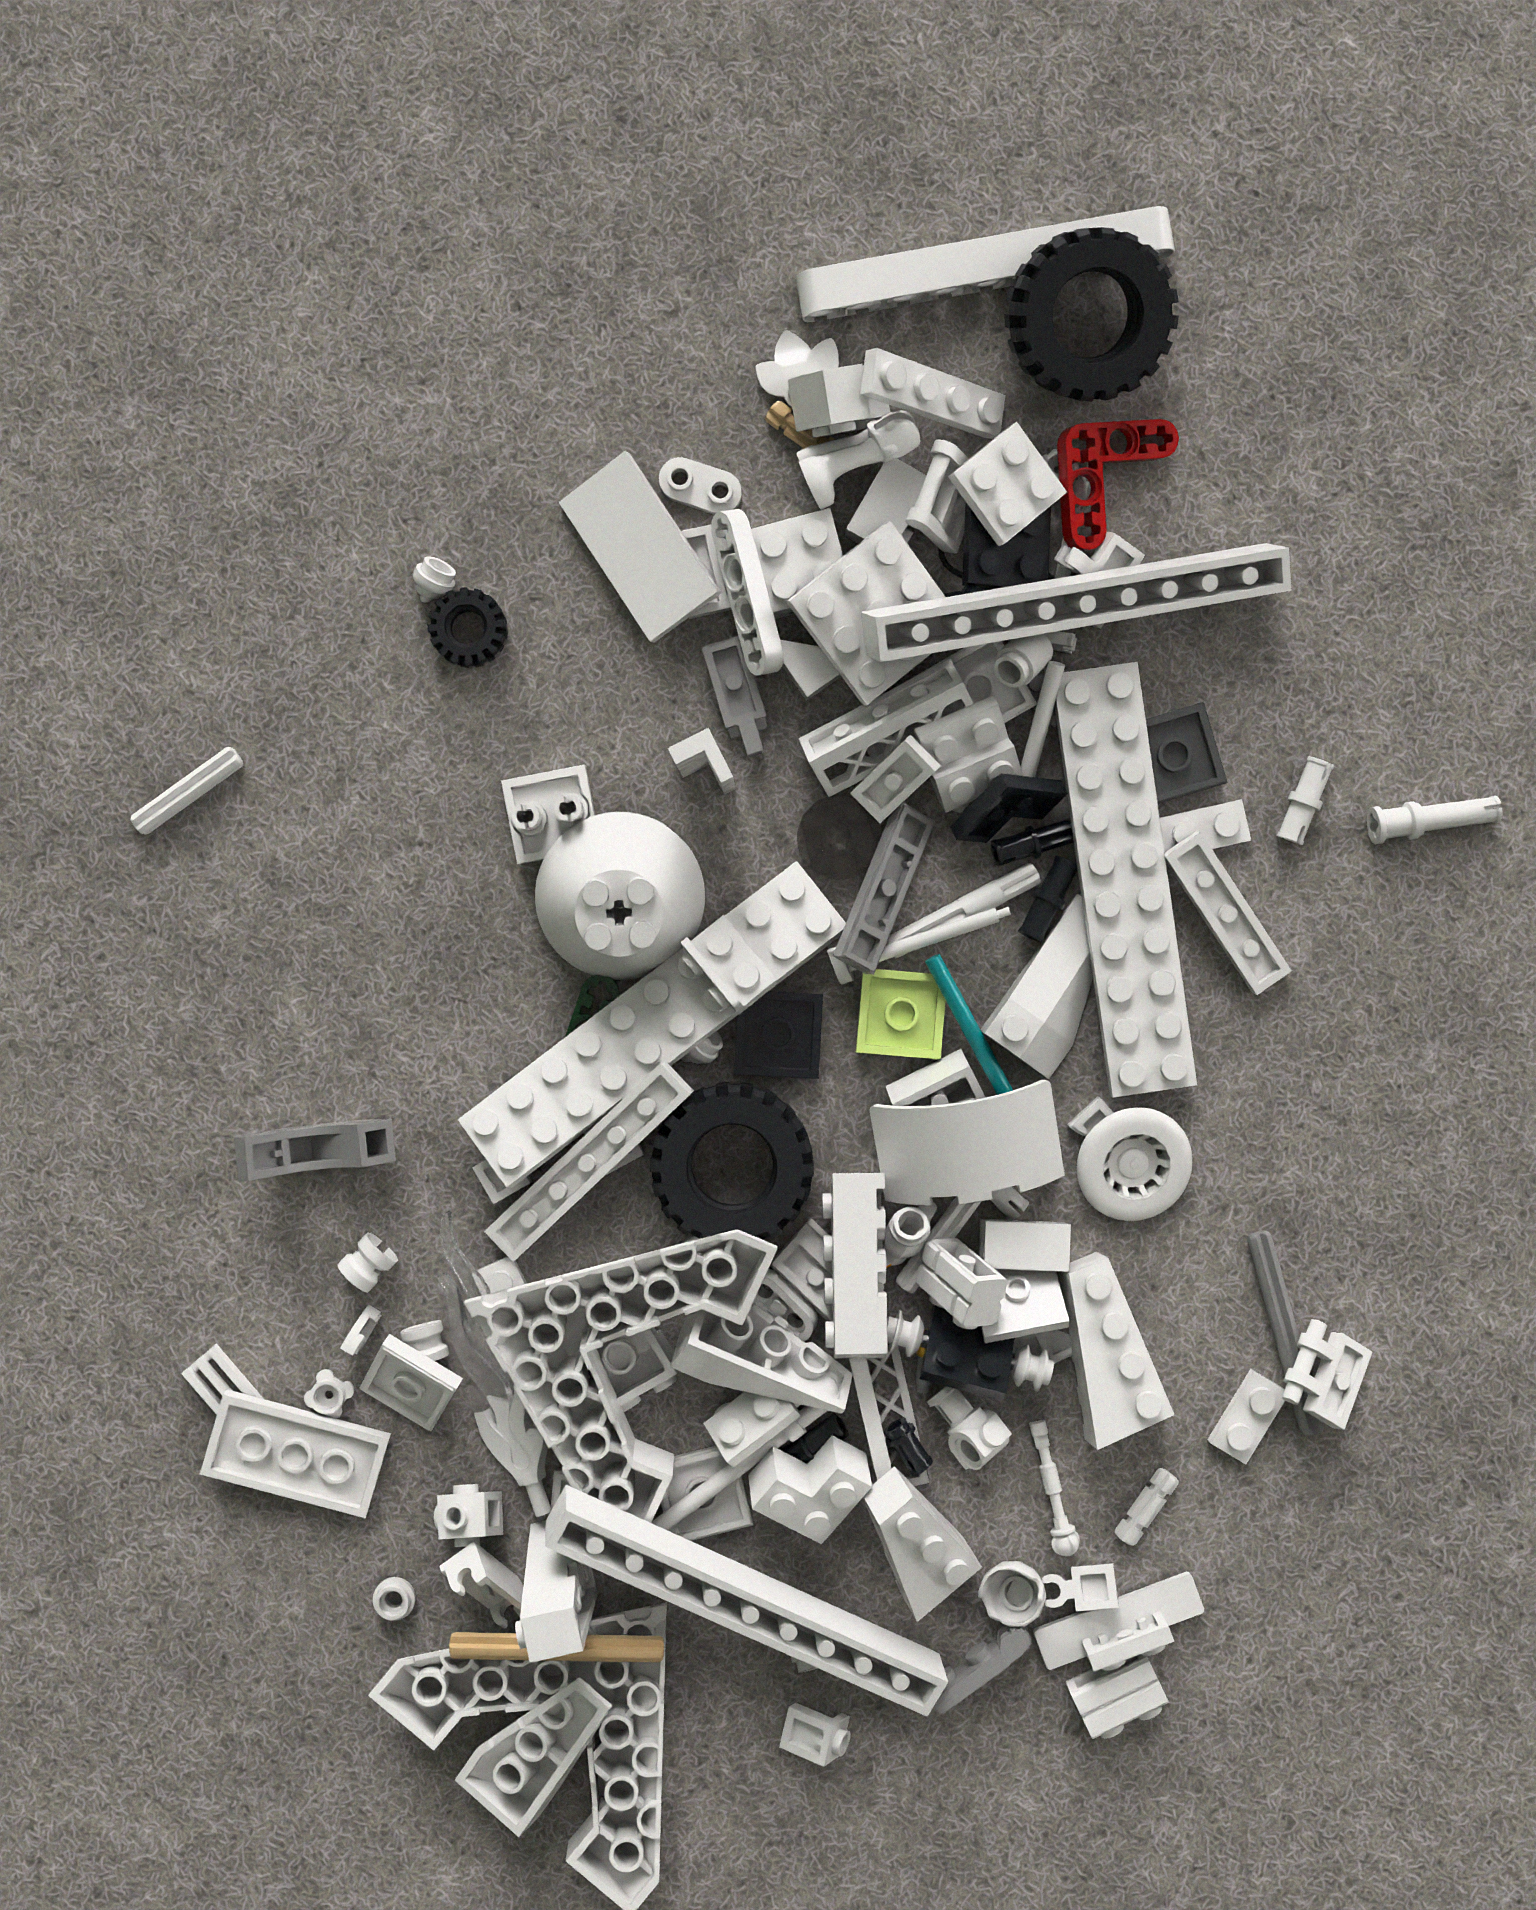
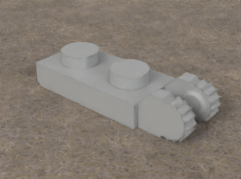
[934,1624,1032,1714]

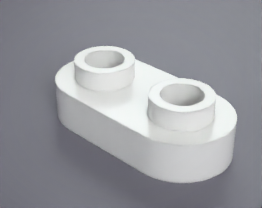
[659,457,742,515]
[755,1269,818,1342]

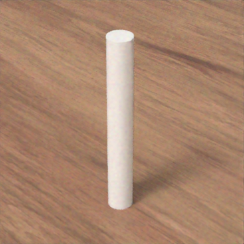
[1020,661,1065,777]

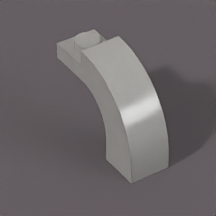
[234,1119,396,1181]

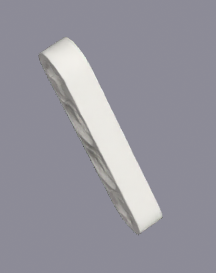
[711,509,784,676]

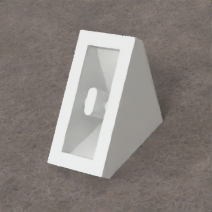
[780,640,842,701]

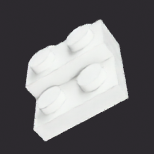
[914,696,1023,813]
[596,1327,678,1412]

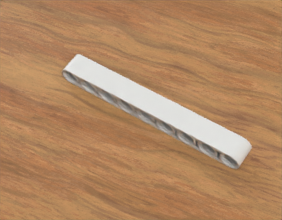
[795,206,1175,323]

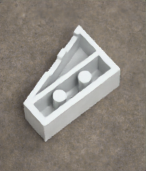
[863,1466,982,1622]

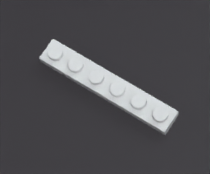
[484,1060,694,1262]

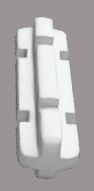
[1115,1468,1179,1546]

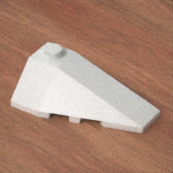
[981,894,1093,1079]
[670,1297,853,1414]
[455,1677,613,1837]

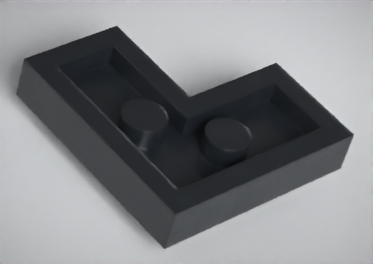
[950,773,1068,843]

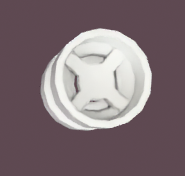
[337,1232,398,1293]

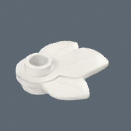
[756,330,839,410]

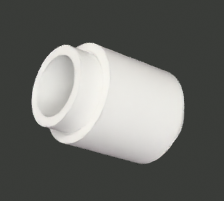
[994,634,1053,688]

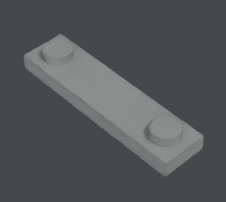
[833,802,935,975]

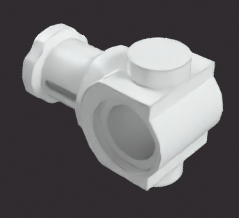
[927,1386,1012,1470]

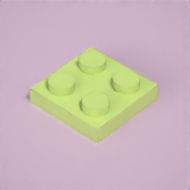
[855,969,946,1060]

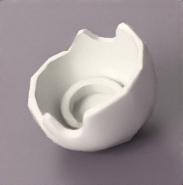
[978,1561,1046,1627]

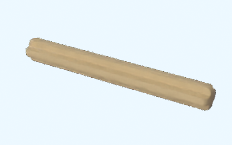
[449,1632,664,1663]

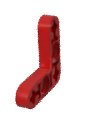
[1057,419,1179,551]

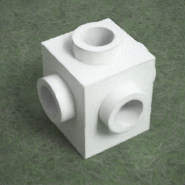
[434,1484,503,1547]

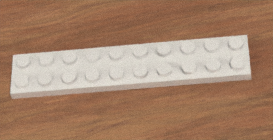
[1054,662,1197,1098]
[458,861,846,1189]

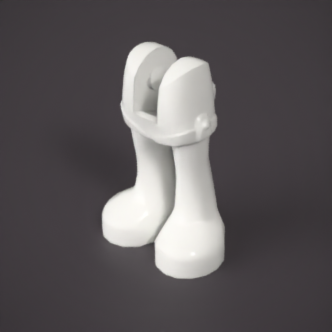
[797,410,920,510]

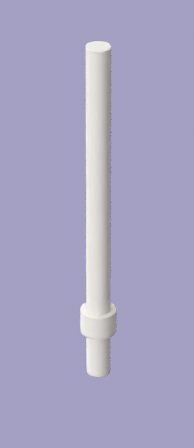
[651,1406,827,1531]

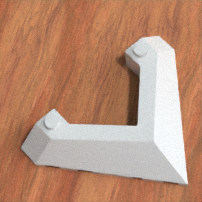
[464,1229,778,1523]
[368,1602,667,1910]

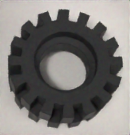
[427,587,508,668]

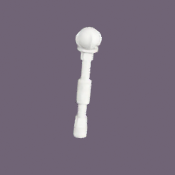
[1029,1419,1080,1557]

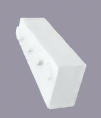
[822,1173,888,1359]
[1058,1252,1174,1450]
[515,1521,598,1663]

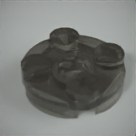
[797,795,881,880]

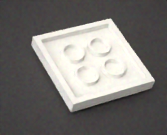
[786,521,945,705]

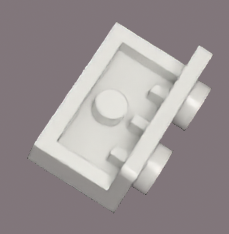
[703,1392,801,1468]

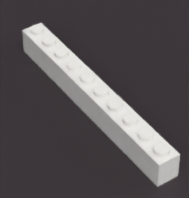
[861,543,1291,662]
[545,1485,948,1716]

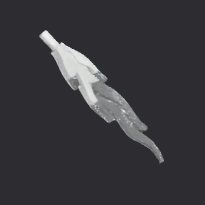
[437,1211,552,1517]

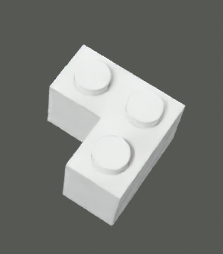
[788,364,890,438]
[748,1435,872,1544]

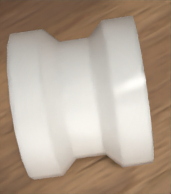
[400,1320,450,1361]

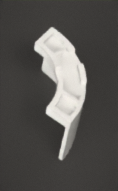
[870,1080,1065,1205]

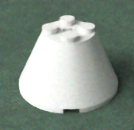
[535,812,705,980]

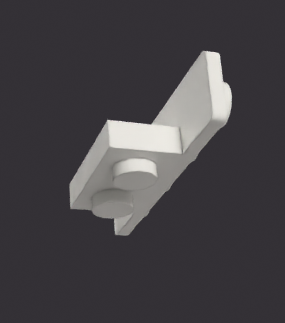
[1033,1572,1204,1671]

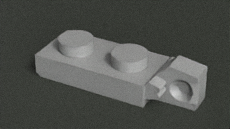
[701,636,768,758]

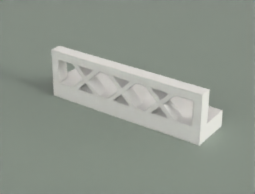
[798,659,974,797]
[668,728,736,795]
[849,1318,929,1486]

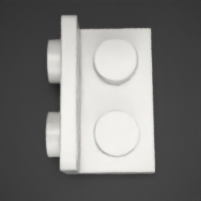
[680,914,779,1015]

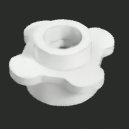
[304,1369,355,1419]

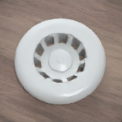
[1077,1108,1192,1221]

